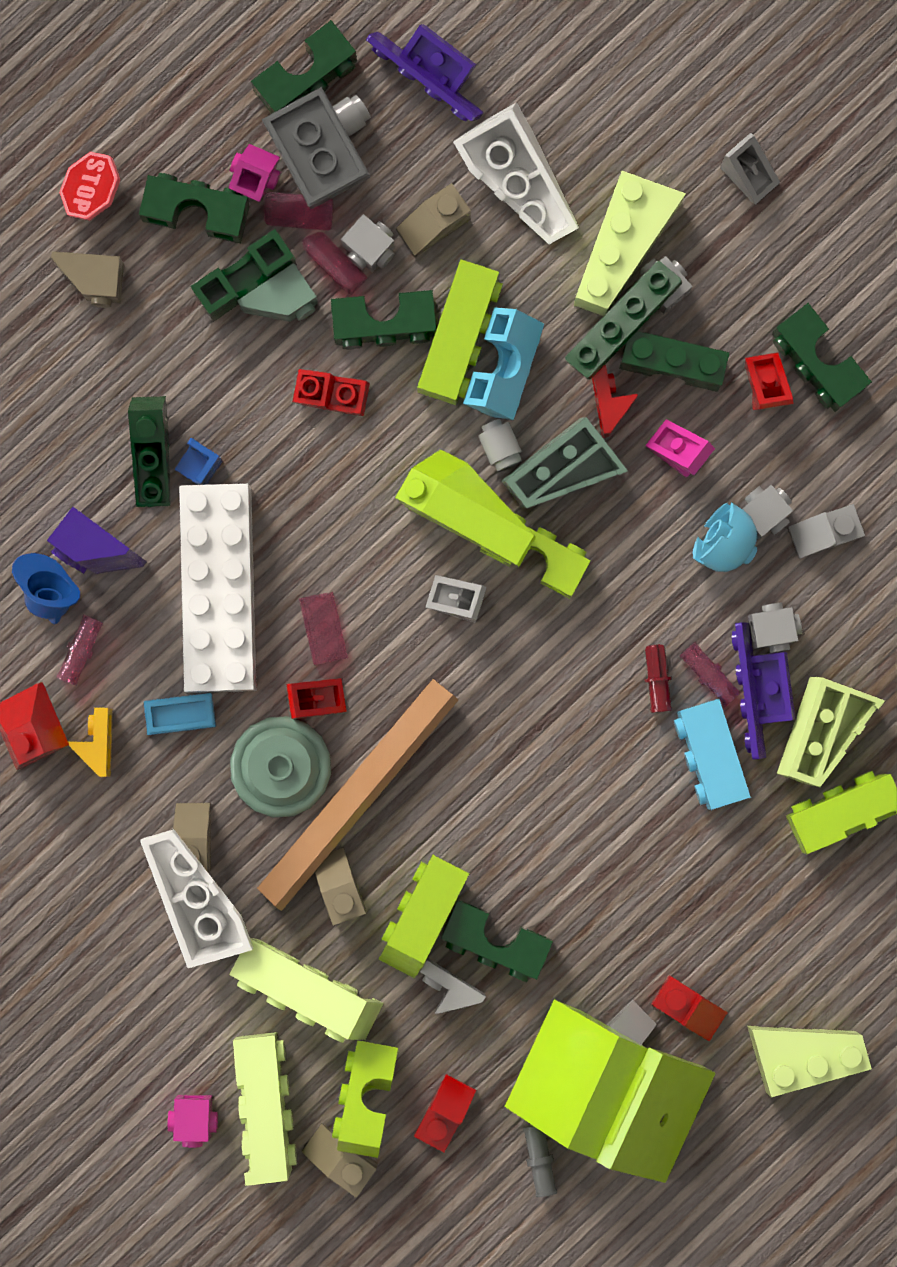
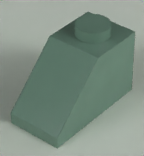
[237,263,318,322]

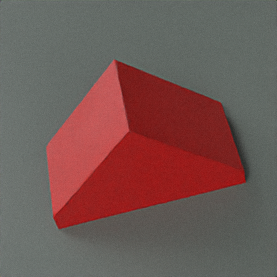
[286,678,347,720]

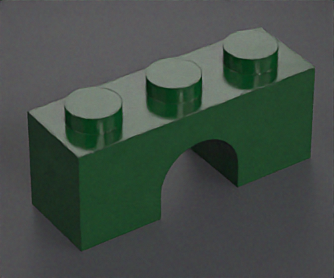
[251,20,357,114]
[139,173,250,244]
[190,229,297,322]
[331,290,436,350]
[772,303,872,412]
[619,331,730,392]
[441,899,553,982]

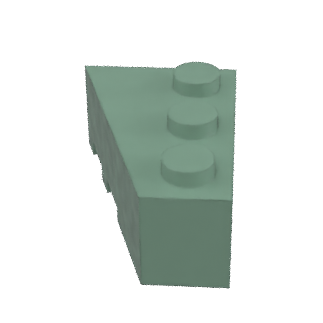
[501,417,628,508]

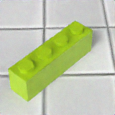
[417,259,503,405]

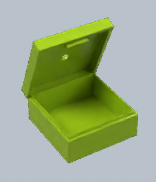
[504,999,716,1183]

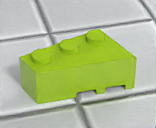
[786,771,897,854]
[378,855,469,979]

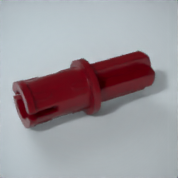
[645,644,672,713]

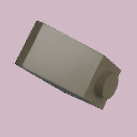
[396,183,471,257]
[51,251,124,308]
[173,803,211,872]
[315,847,367,926]
[302,1123,378,1198]

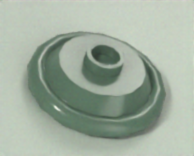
[230,716,331,818]

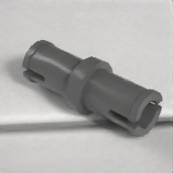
[523,1125,557,1197]

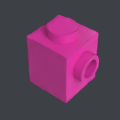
[229,144,281,202]
[167,1095,218,1148]

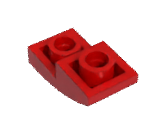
[292,369,370,416]

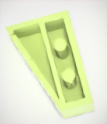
[747,1026,872,1097]

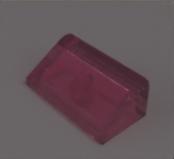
[264,192,334,231]
[302,232,367,295]
[299,592,348,666]

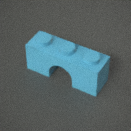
[463,307,544,420]

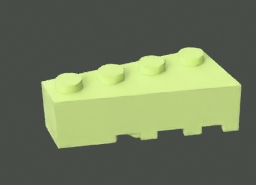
[574,171,686,316]
[229,938,384,1043]
[233,1032,297,1186]

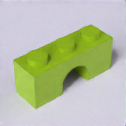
[480,513,591,599]
[332,1040,398,1158]

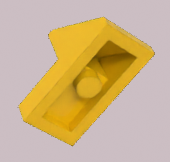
[68,707,113,777]

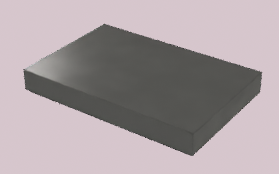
[262,87,370,210]

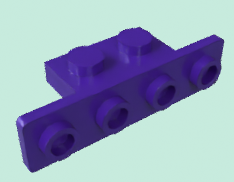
[366,24,484,121]
[732,622,796,760]

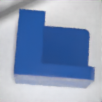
[175,438,223,485]

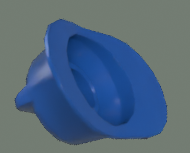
[12,553,80,624]

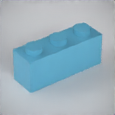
[674,699,751,810]

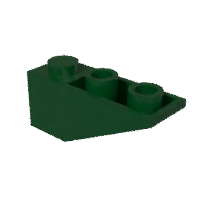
[128,396,170,507]

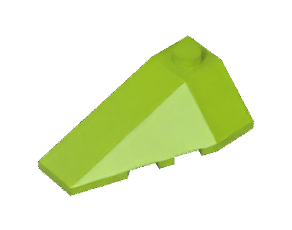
[395,449,536,567]

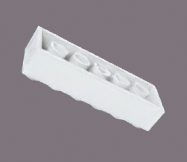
[179,484,257,693]

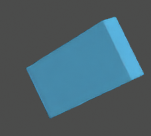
[143,693,216,735]

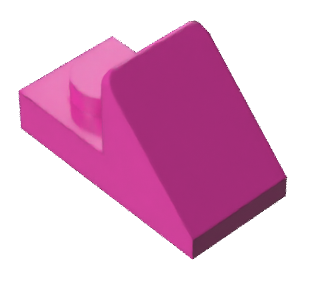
[645,419,715,477]

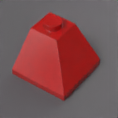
[0,682,69,770]

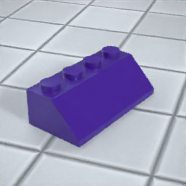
[47,506,147,574]

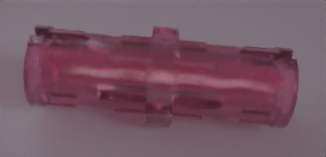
[56,614,104,686]
[679,642,741,707]

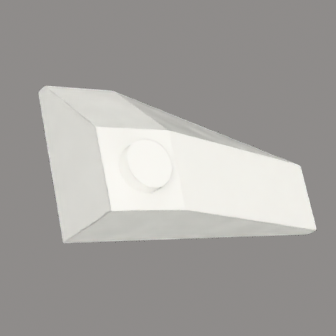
[454,102,579,244]
[140,829,253,968]

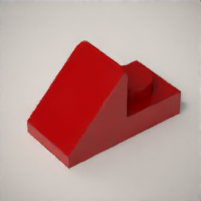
[745,352,793,410]
[592,365,638,438]
[651,975,728,1042]
[414,1074,476,1153]

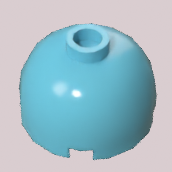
[692,503,757,572]

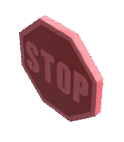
[59,152,121,221]

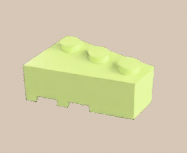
[777,677,885,787]

